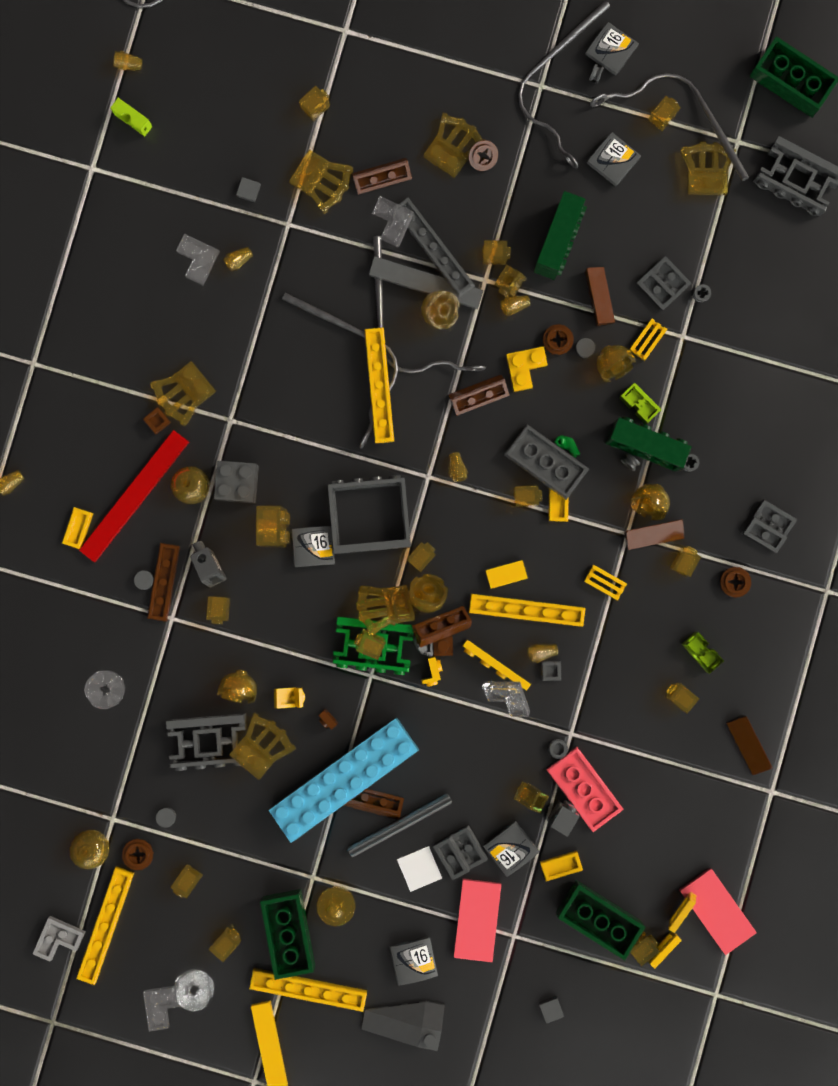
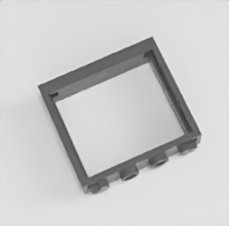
[328,475,411,554]

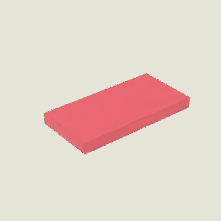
[546,746,624,832]
[679,868,757,955]
[454,879,501,962]

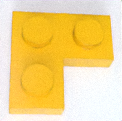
[506,347,548,392]

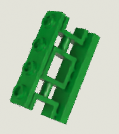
[332,617,414,675]

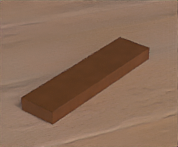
[147,543,180,622]

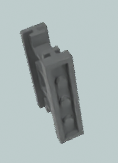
[753,136,838,216]
[166,713,249,771]

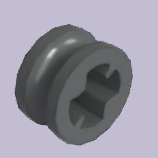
[589,64,604,84]
[692,284,711,303]
[621,453,640,471]
[683,454,699,472]

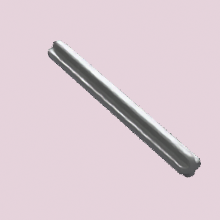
[348,794,452,857]

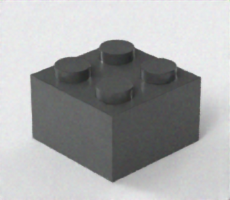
[214,461,259,504]

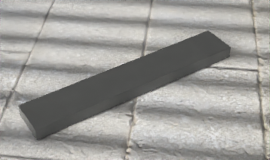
[393,198,475,298]
[369,256,484,310]

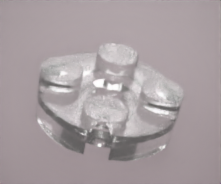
[85,670,125,709]
[174,969,214,1011]

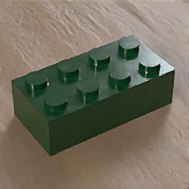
[749,36,838,118]
[534,191,587,280]
[605,416,692,472]
[555,880,645,961]
[260,889,315,980]

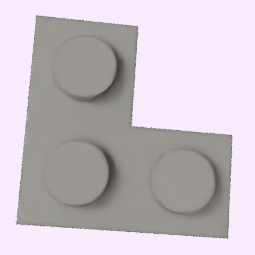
[33,916,86,962]

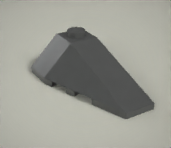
[361,1001,445,1051]

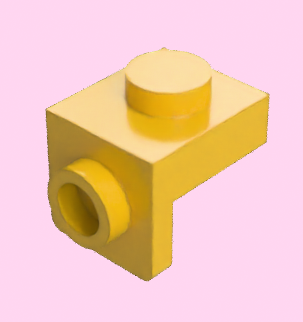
[421,656,443,687]
[274,687,305,709]

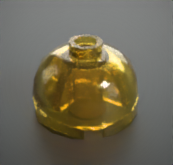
[421,290,460,329]
[596,345,636,382]
[171,466,210,504]
[630,484,670,520]
[409,574,448,613]
[217,670,257,704]
[69,830,109,870]

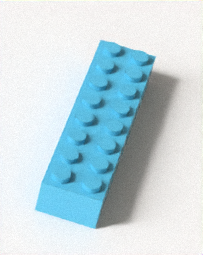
[269,718,419,843]

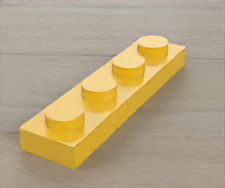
[462,639,531,691]

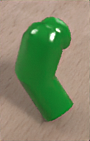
[555,435,581,458]

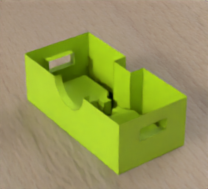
[110,98,153,137]
[619,382,662,425]
[682,632,724,674]

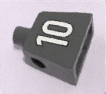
[190,541,227,588]

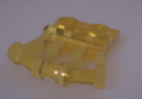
[424,113,485,178]
[681,141,736,196]
[289,149,353,214]
[150,361,216,426]
[356,585,415,635]
[230,713,296,780]

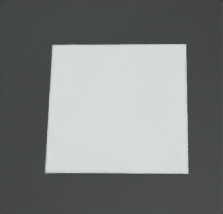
[397,846,442,892]

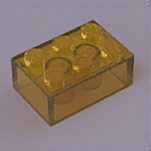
[256,506,290,548]

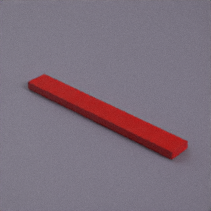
[79,430,190,562]

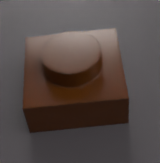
[143,407,171,435]
[433,636,453,656]
[319,709,338,730]

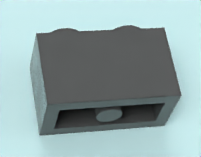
[547,800,580,837]

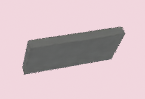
[504,424,589,500]

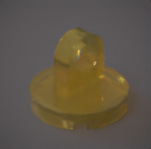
[317,886,356,926]

